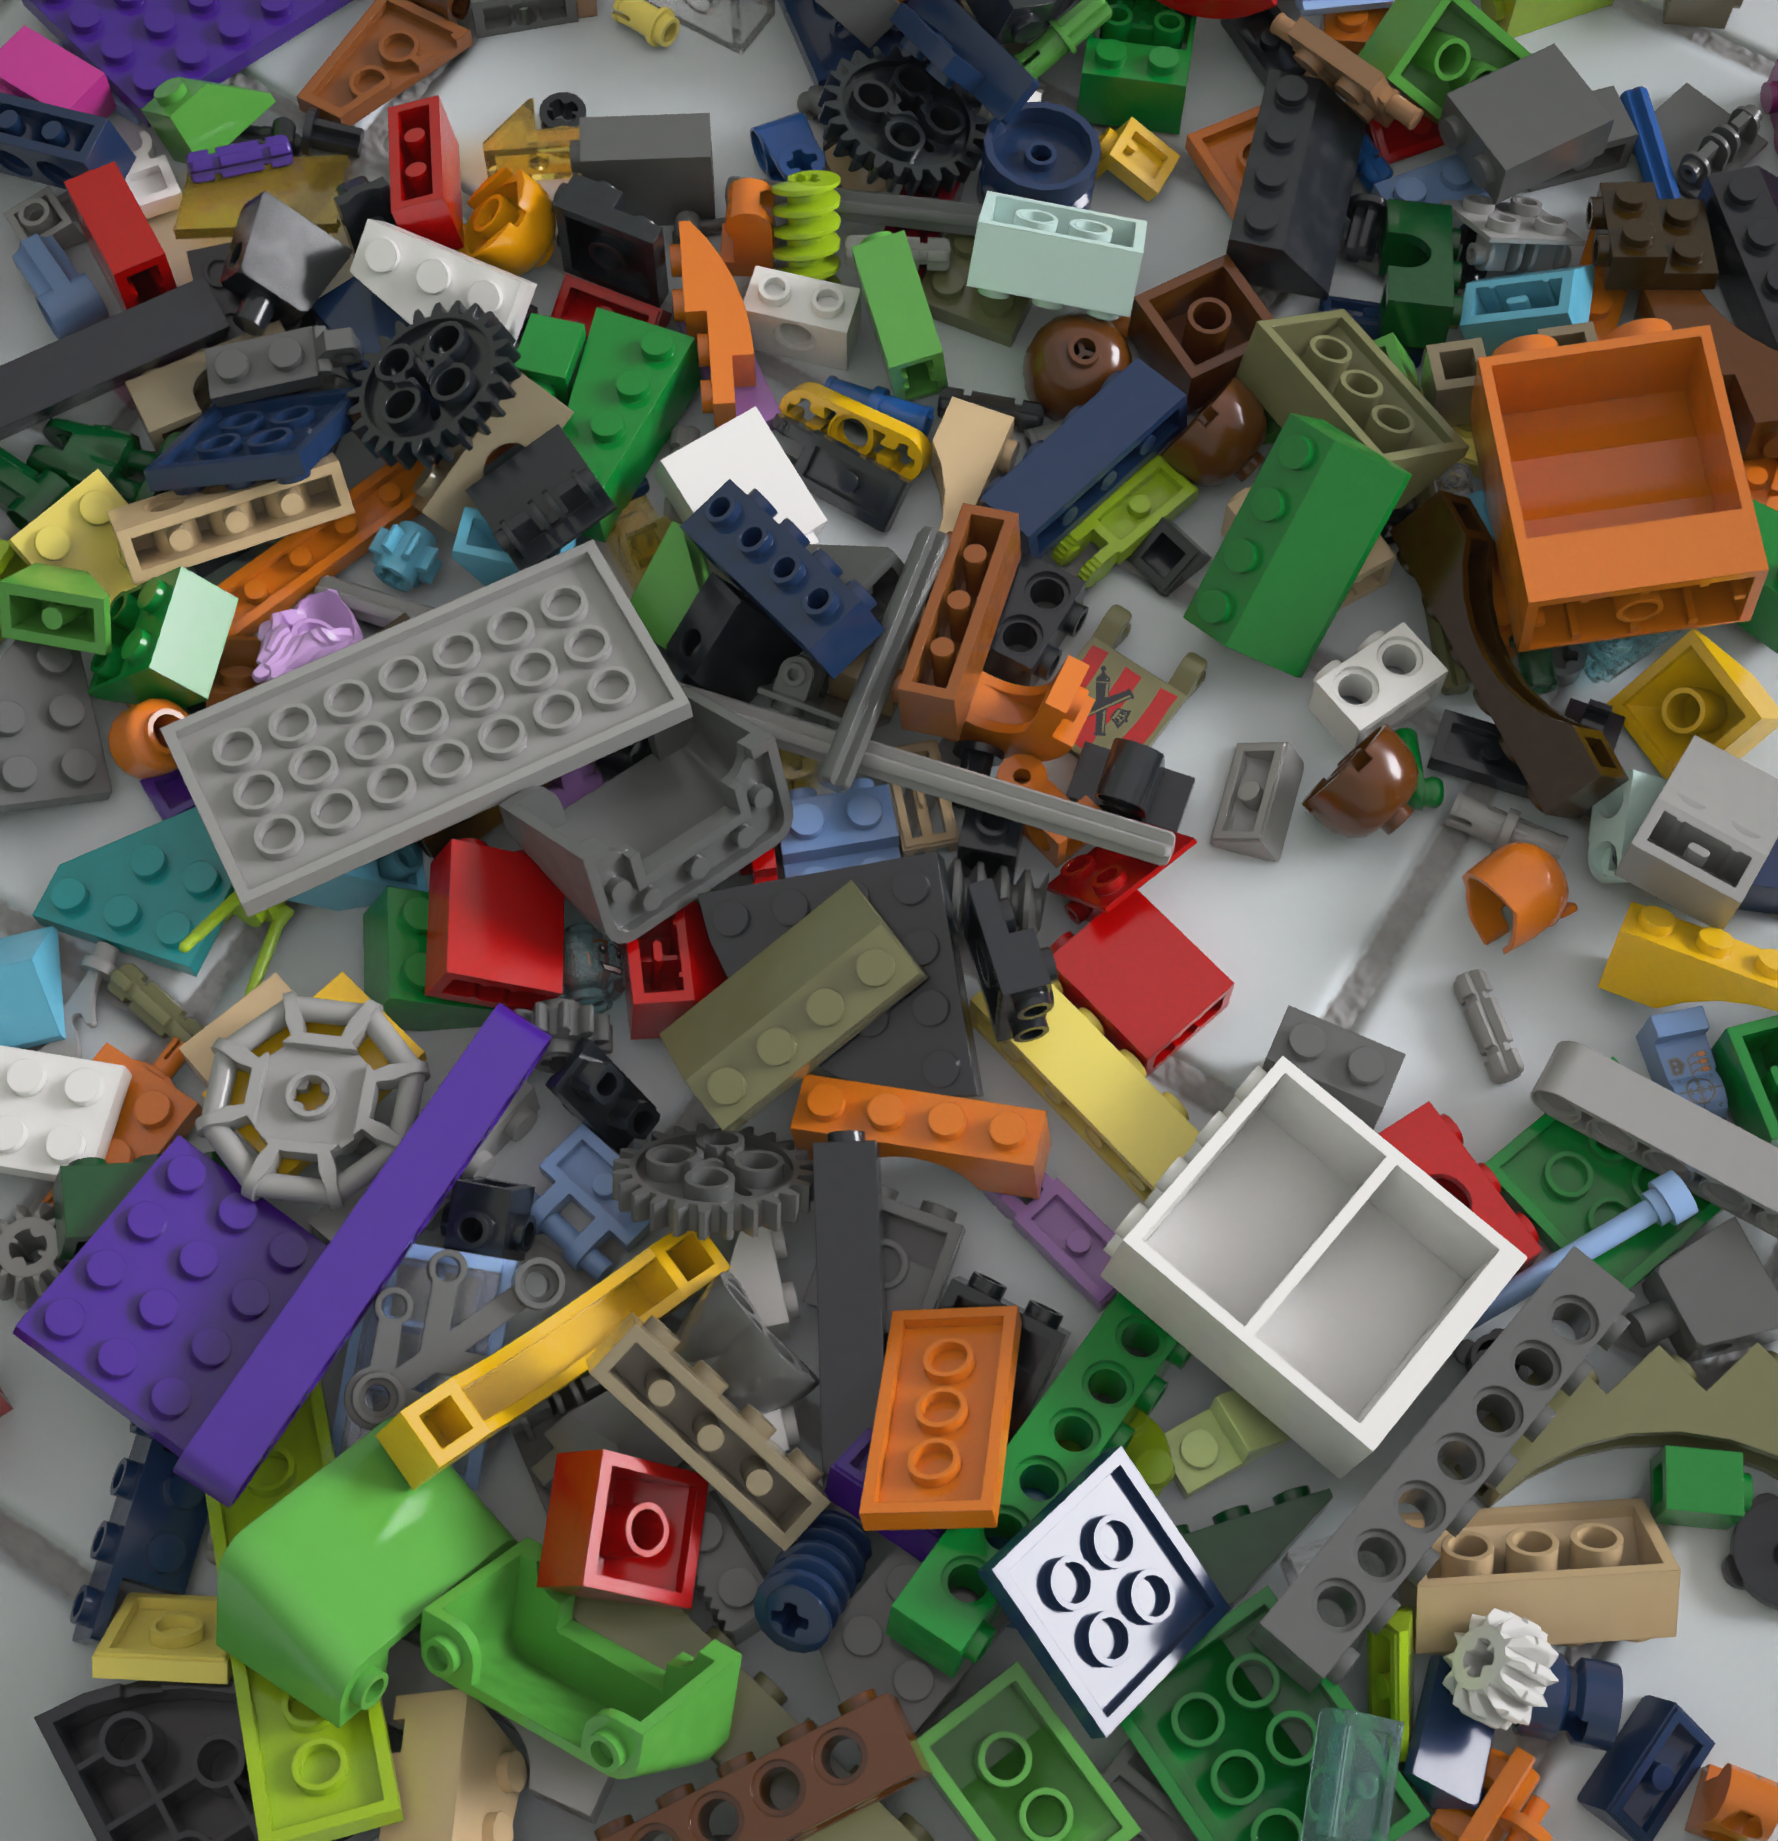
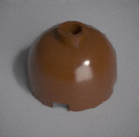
[1023,312,1132,422]
[1160,376,1267,487]
[1301,724,1419,838]

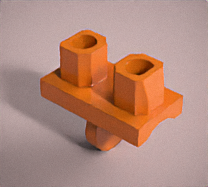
[1430,1746,1553,1841]

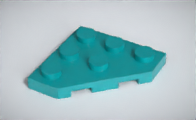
[32,807,235,977]

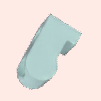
[1588,770,1668,884]

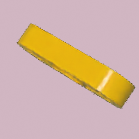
[779,382,932,480]

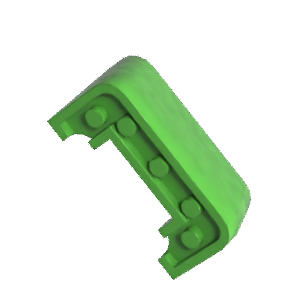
[216,1417,518,1728]
[420,1537,742,1779]

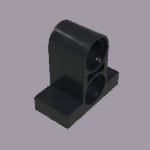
[1066,738,1195,832]

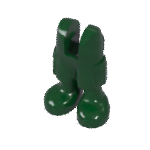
[26,418,183,504]

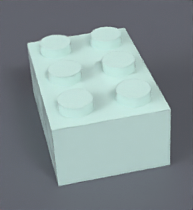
[966,191,1147,320]

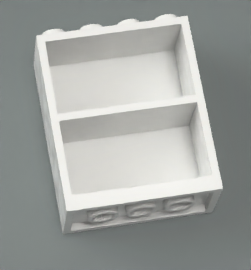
[1100,1056,1528,1479]

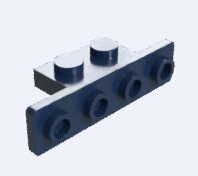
[889,0,1039,125]
[70,1422,208,1645]

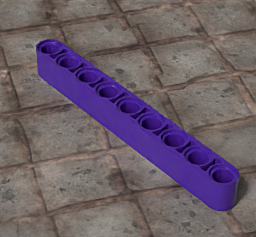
[173,1003,553,1508]

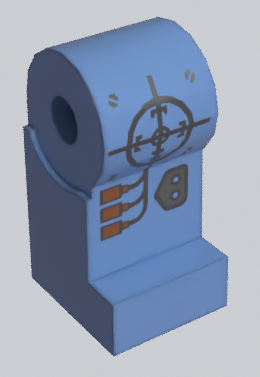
[1636,1006,1728,1120]

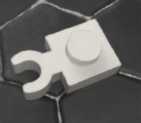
[125,131,186,219]

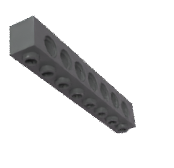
[1247,1246,1636,1694]

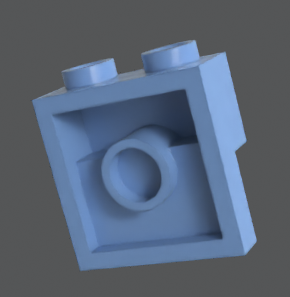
[778,778,901,878]

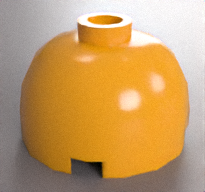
[456,167,557,276]

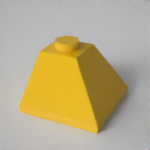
[1607,629,1778,779]

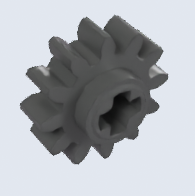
[514,999,613,1074]

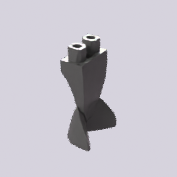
[530,1272,820,1492]

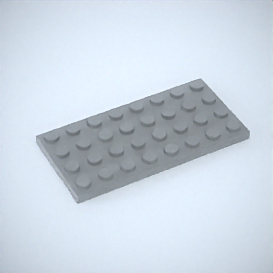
[160,539,693,917]

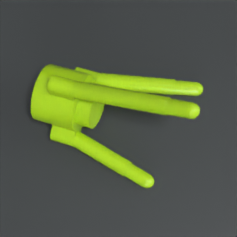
[178,891,295,996]

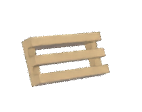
[885,739,959,858]

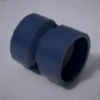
[1511,1653,1623,1751]

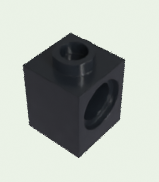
[957,806,1025,884]

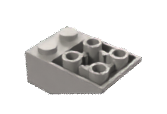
[1614,735,1778,930]

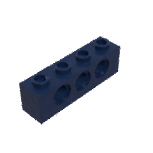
[0,92,137,190]

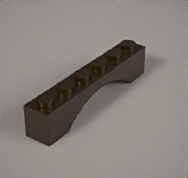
[1389,490,1629,819]

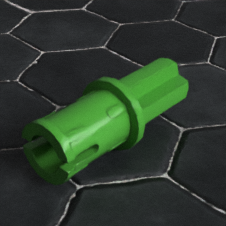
[1014,0,1113,80]

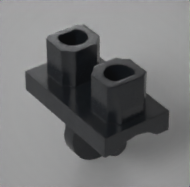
[333,176,398,257]
[545,1037,661,1155]

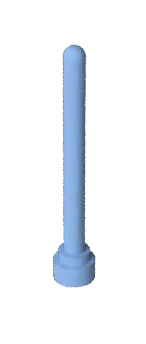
[1468,1170,1698,1333]

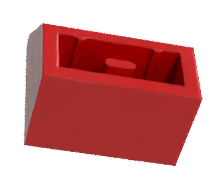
[620,901,728,1040]

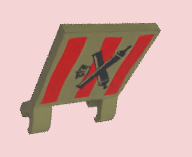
[1068,604,1208,759]

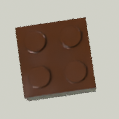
[1127,254,1274,414]

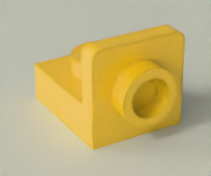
[1094,117,1180,202]

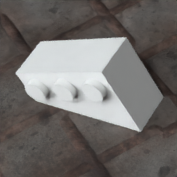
[349,219,537,347]

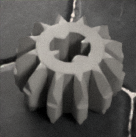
[0,1202,72,1310]

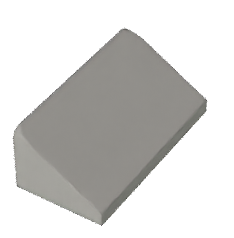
[1210,742,1304,861]

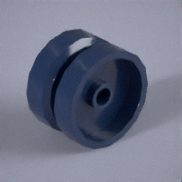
[976,101,1101,210]

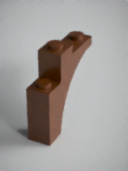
[1633,290,1778,461]

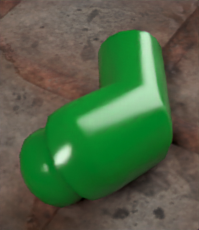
[1394,728,1444,811]

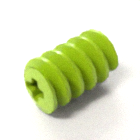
[771,170,841,284]

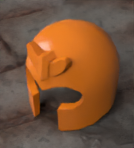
[1462,842,1578,955]

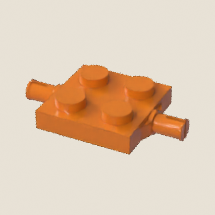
[40,1037,203,1207]

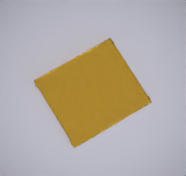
[173,155,350,239]

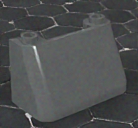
[499,686,793,944]

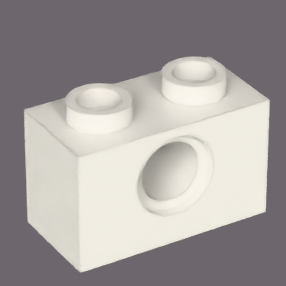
[743,265,861,371]

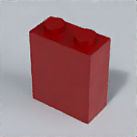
[64,161,177,311]
[425,838,565,1011]
[1050,890,1235,1078]

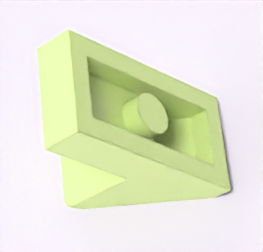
[1164,1390,1292,1499]

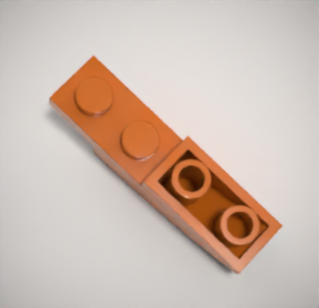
[669,220,756,429]

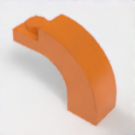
[945,655,1095,762]

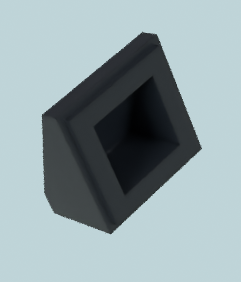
[1126,517,1212,596]

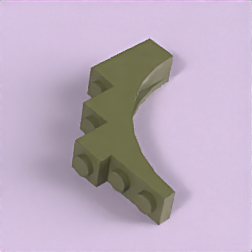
[1442,1342,1778,1508]

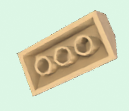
[1398,1498,1681,1655]

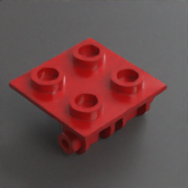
[1047,819,1197,925]

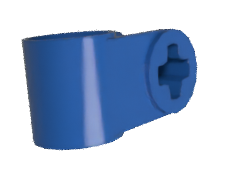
[750,111,826,181]

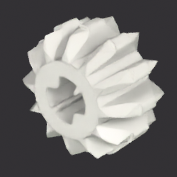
[1442,1608,1559,1731]

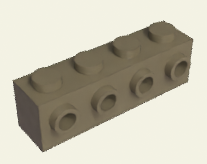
[586,1311,830,1552]

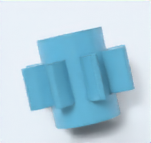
[368,521,442,592]

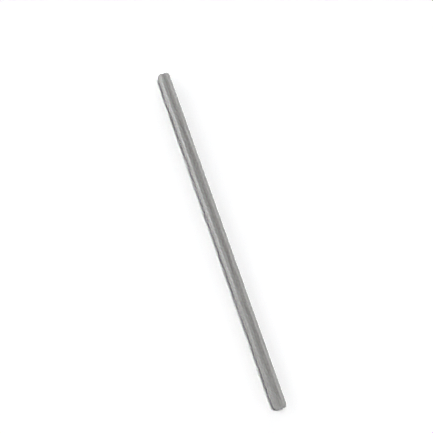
[314,575,1176,866]

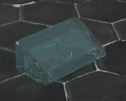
[1301,1707,1404,1841]

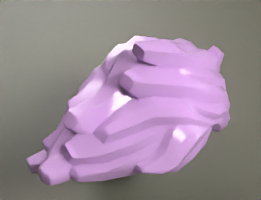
[251,589,364,683]

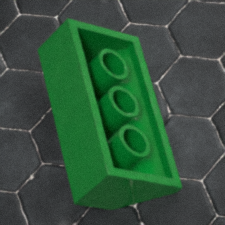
[1183,413,1412,678]

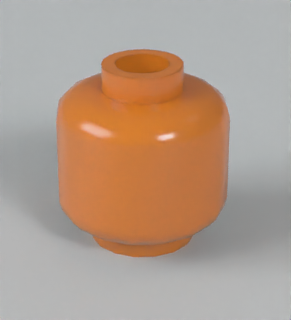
[108,699,189,779]

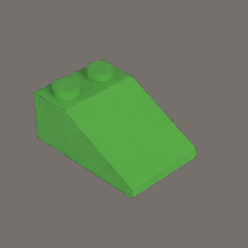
[1358,0,1531,126]
[916,1661,1142,1841]

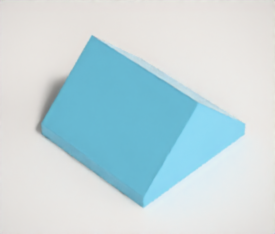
[0,926,66,1049]

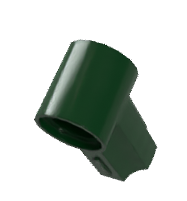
[0,447,73,531]

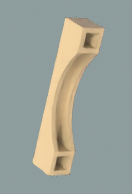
[829,396,1020,718]

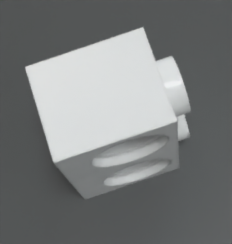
[1308,621,1449,753]

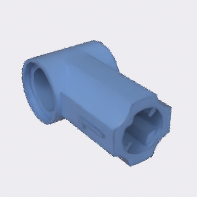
[12,234,109,340]

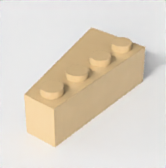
[379,1688,527,1841]

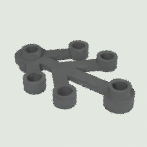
[344,1249,566,1431]

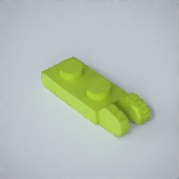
[1051,455,1199,589]

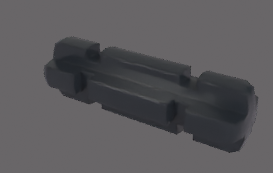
[937,386,1045,433]

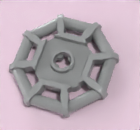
[195,991,431,1211]

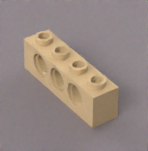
[106,451,355,585]

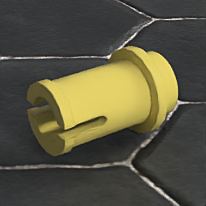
[612,0,680,47]

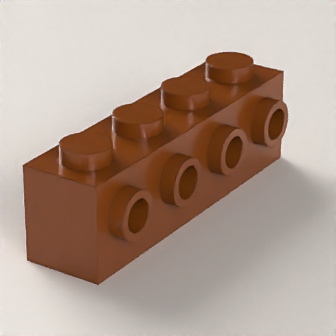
[892,503,1021,741]

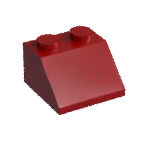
[536,1449,709,1609]

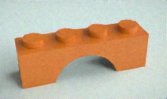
[790,1074,1051,1199]

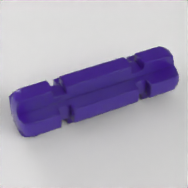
[186,134,293,184]

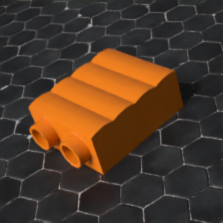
[1469,318,1769,652]

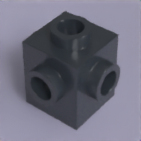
[440,1176,536,1261]

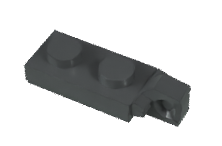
[204,326,363,408]

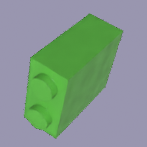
[851,230,948,402]

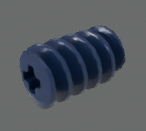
[753,1510,872,1653]

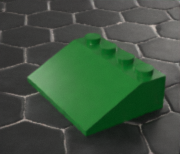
[1120,1585,1431,1841]

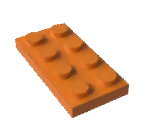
[859,1305,1022,1531]

